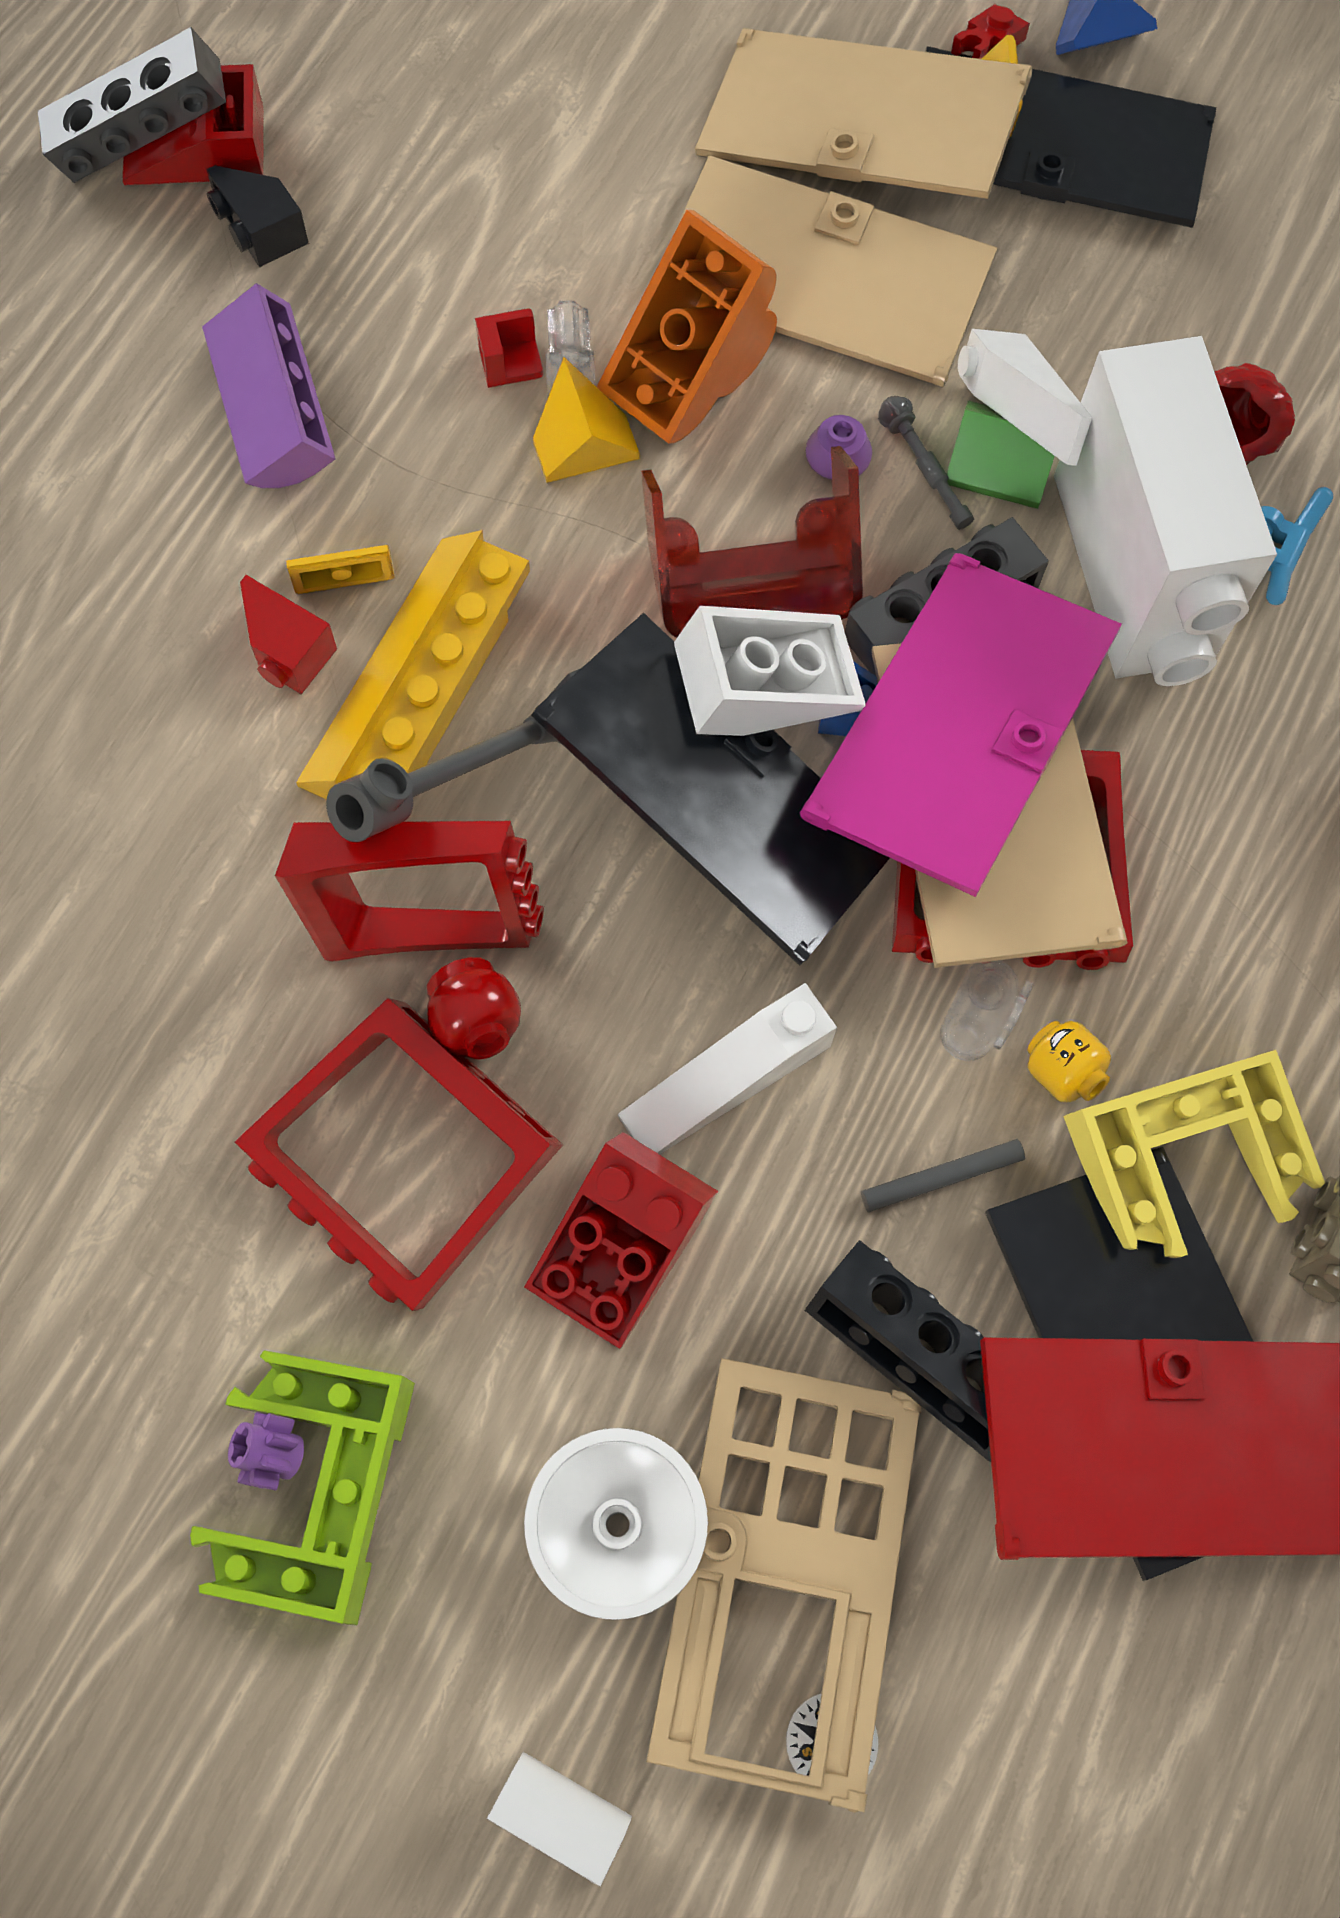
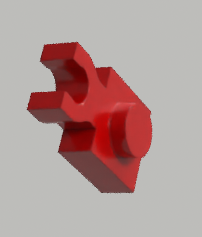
[951,4,1030,59]

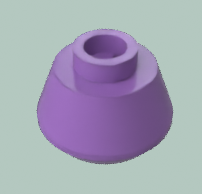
[806,415,872,481]

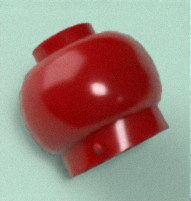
[427,957,521,1059]

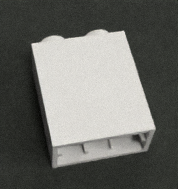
[1054,336,1277,686]

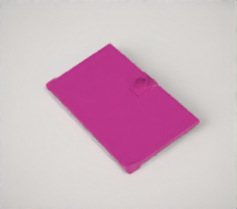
[800,553,1122,897]

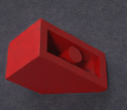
[240,575,337,695]

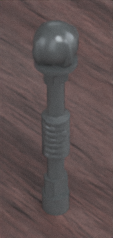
[878,396,974,530]

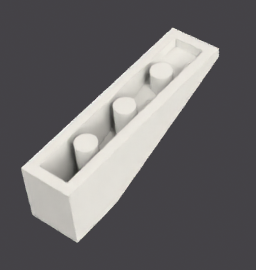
[958,329,1092,466]
[618,983,837,1154]

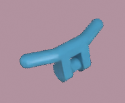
[1261,487,1333,605]

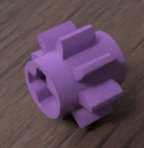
[228,1412,304,1490]

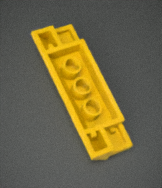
[296,530,530,800]

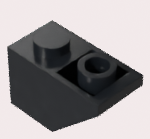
[206,165,309,267]

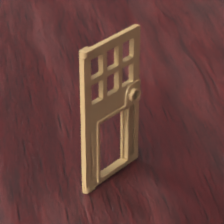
[646,1358,922,1813]

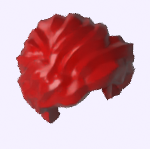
[1215,363,1295,465]

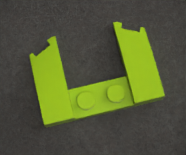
[190,1350,415,1625]

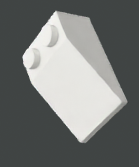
[674,606,866,736]

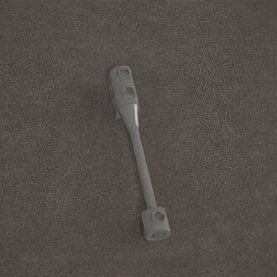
[326,668,581,842]

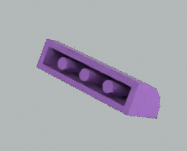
[202,283,336,488]

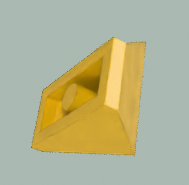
[533,357,640,483]

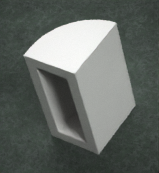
[487,1752,632,1886]

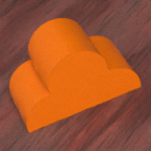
[597,210,777,444]

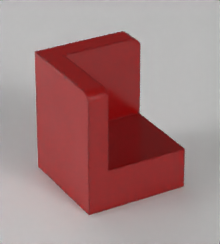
[475,308,543,388]

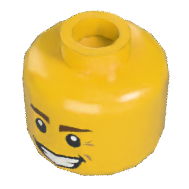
[1027,1021,1111,1102]

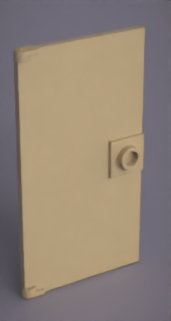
[695,28,1032,199]
[672,155,998,387]
[872,643,1127,968]

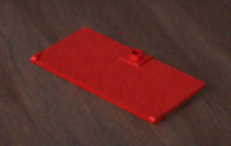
[980,1337,1340,1560]

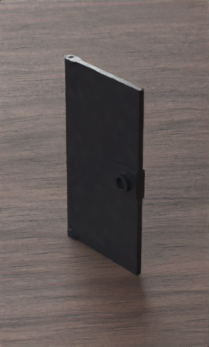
[925,46,1217,228]
[531,613,890,966]
[985,1147,1253,1581]

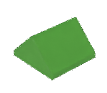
[947,400,1055,509]

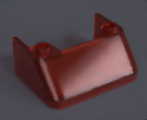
[641,446,863,638]

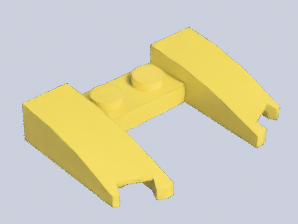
[1063,1050,1325,1258]

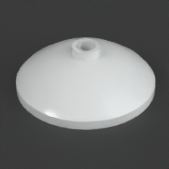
[524,1428,708,1620]

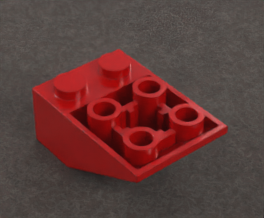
[122,64,264,185]
[524,1132,718,1349]

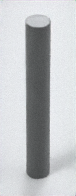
[861,1139,1025,1212]

